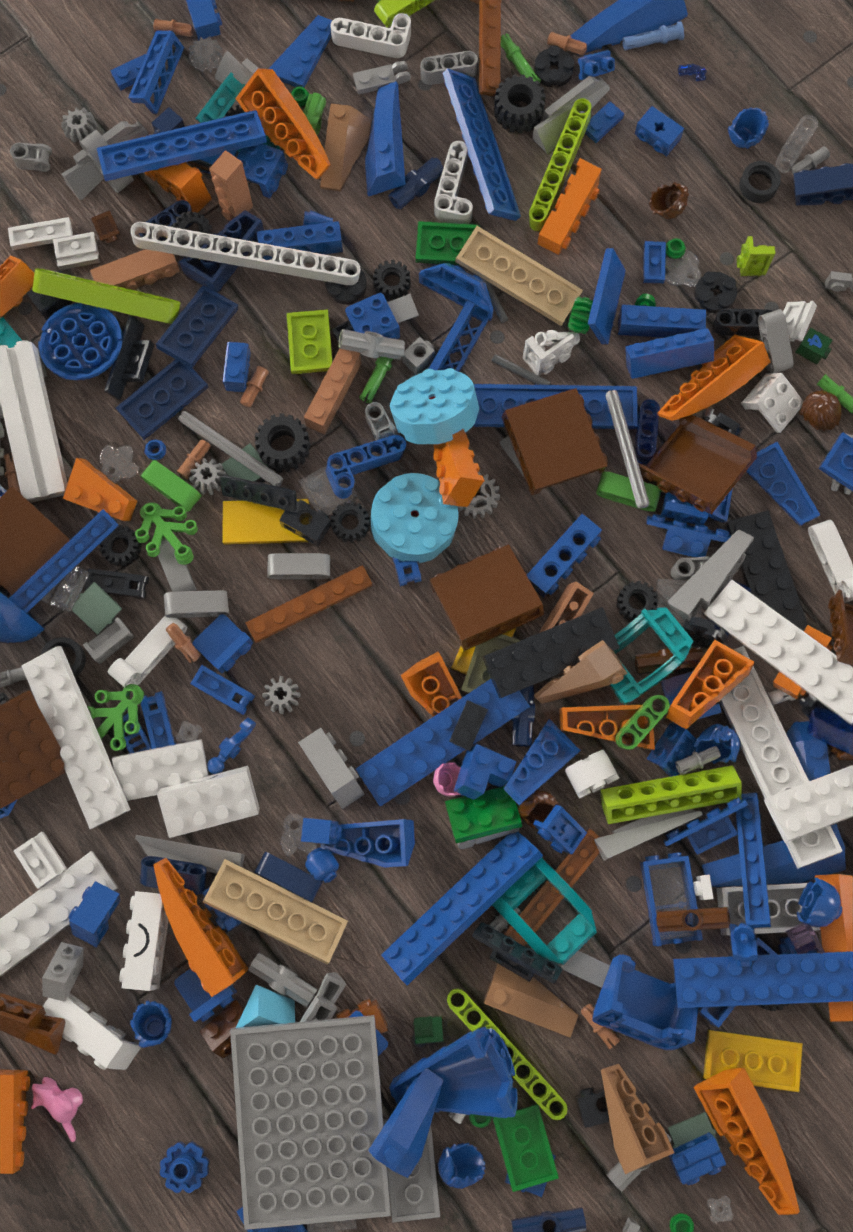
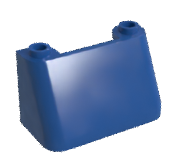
[592,955,698,1050]

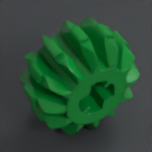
[568,297,593,334]

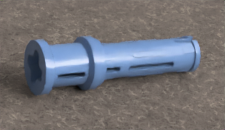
[622,21,684,51]

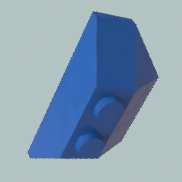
[419,263,493,321]
[786,721,831,781]

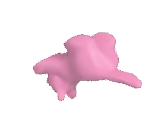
[31,1077,83,1142]

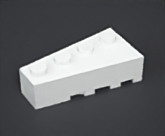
[43,993,141,1070]

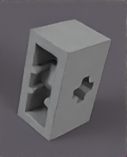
[42,942,84,1002]

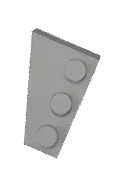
[298,728,365,809]

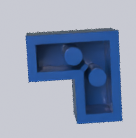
[454,744,516,800]
[69,881,120,948]

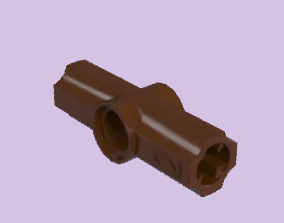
[634,647,704,675]
[656,907,731,932]

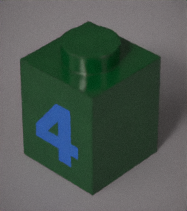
[795,327,833,365]

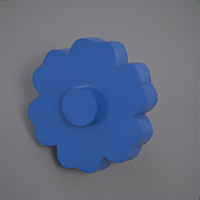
[160,1142,209,1193]

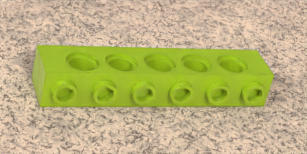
[600,765,742,824]

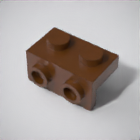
[200,1000,244,1059]

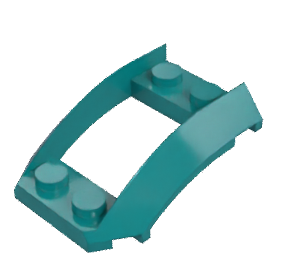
[195,72,281,152]
[609,607,693,705]
[492,857,597,965]

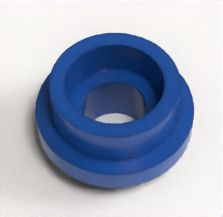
[145,439,166,461]

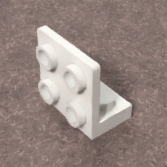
[523,334,575,376]
[741,373,803,433]

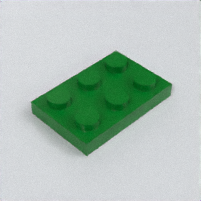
[415,221,480,265]
[445,786,522,844]
[492,1104,559,1192]

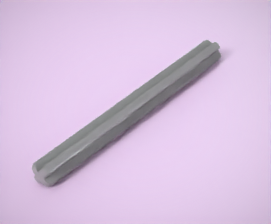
[606,390,649,509]
[178,411,283,487]

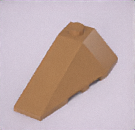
[320,104,372,191]
[483,963,578,1038]
[601,1064,674,1174]

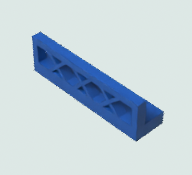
[128,31,184,114]
[429,300,489,372]

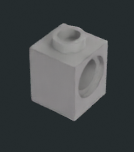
[402,337,435,375]

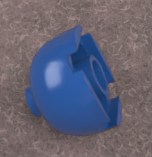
[797,877,842,928]

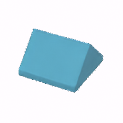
[236,985,295,1028]

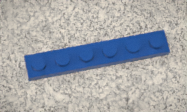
[8,509,119,613]
[736,793,771,928]

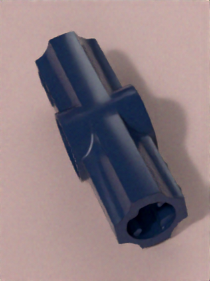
[388,157,444,210]
[511,685,535,747]
[511,1207,587,1232]

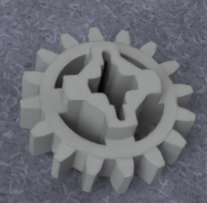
[458,472,500,519]

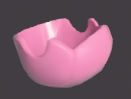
[433,762,461,797]

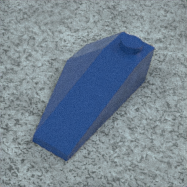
[321,819,415,868]
[369,1068,443,1178]

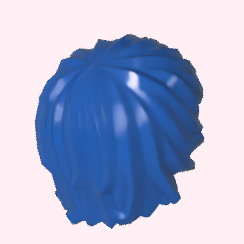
[728,107,769,149]
[693,724,740,764]
[130,1000,172,1048]
[438,1143,486,1189]

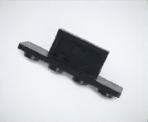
[105,316,155,400]
[220,475,297,512]
[472,922,563,984]

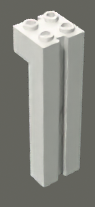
[0,340,68,503]

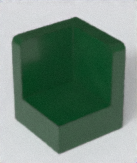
[414,1015,444,1044]

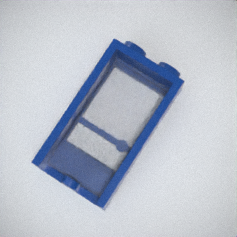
[640,852,703,946]

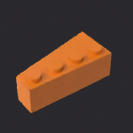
[143,136,212,213]
[537,158,602,255]
[433,429,485,507]
[666,640,755,729]
[559,705,655,750]
[0,1069,30,1174]

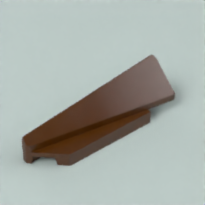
[0,993,66,1055]

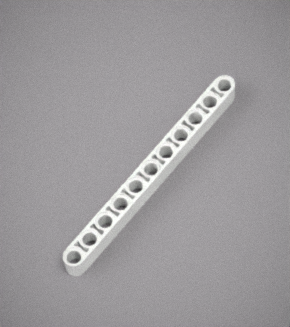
[131,222,360,285]

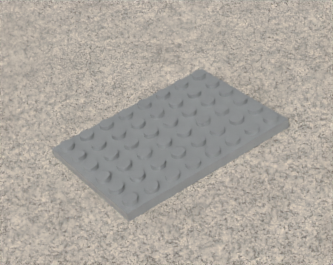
[230,1015,391,1230]

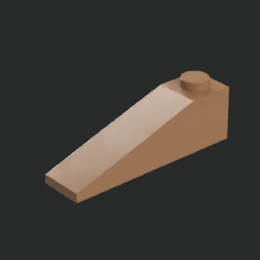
[534,640,627,704]

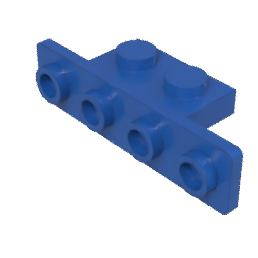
[646,514,731,558]
[664,797,748,855]

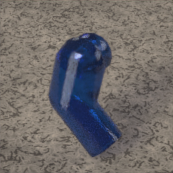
[678,64,707,81]

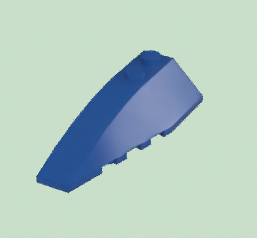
[570,0,688,55]
[365,81,406,196]
[701,824,846,887]

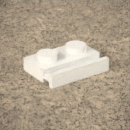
[53,232,100,270]
[783,301,817,342]
[14,832,67,889]

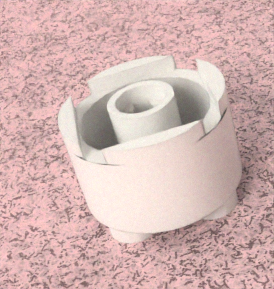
[565,750,619,799]

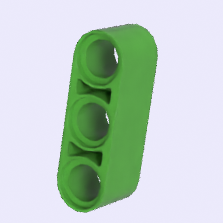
[140,460,202,513]
[596,471,661,512]
[615,695,670,750]

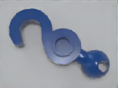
[207,717,256,774]

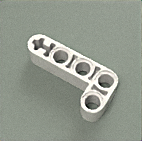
[331,13,411,58]
[434,141,473,224]
[808,519,853,603]
[108,616,187,688]

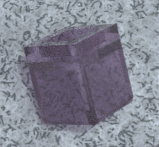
[786,923,825,954]

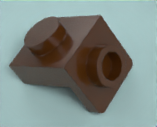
[91,210,121,244]

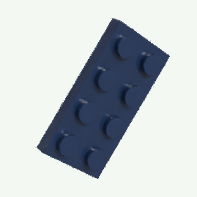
[156,285,238,368]
[116,359,209,440]

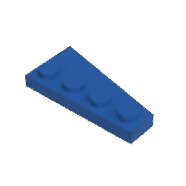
[269,15,332,88]
[746,442,820,526]
[504,719,581,806]

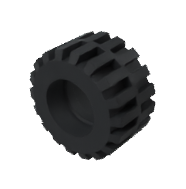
[494,75,546,133]
[255,413,311,473]

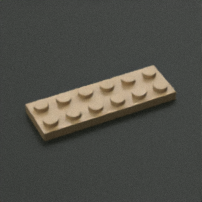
[455,226,583,326]
[203,859,348,964]

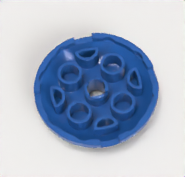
[38,303,122,380]

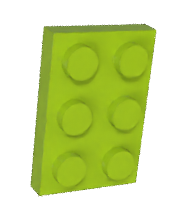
[287,309,333,374]

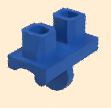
[578,50,615,80]
[730,923,758,967]

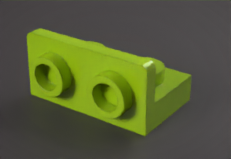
[737,236,775,276]

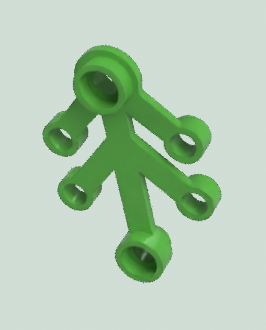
[135,503,198,565]
[87,684,144,751]

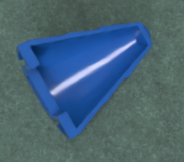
[0,592,45,644]
[389,1027,518,1118]

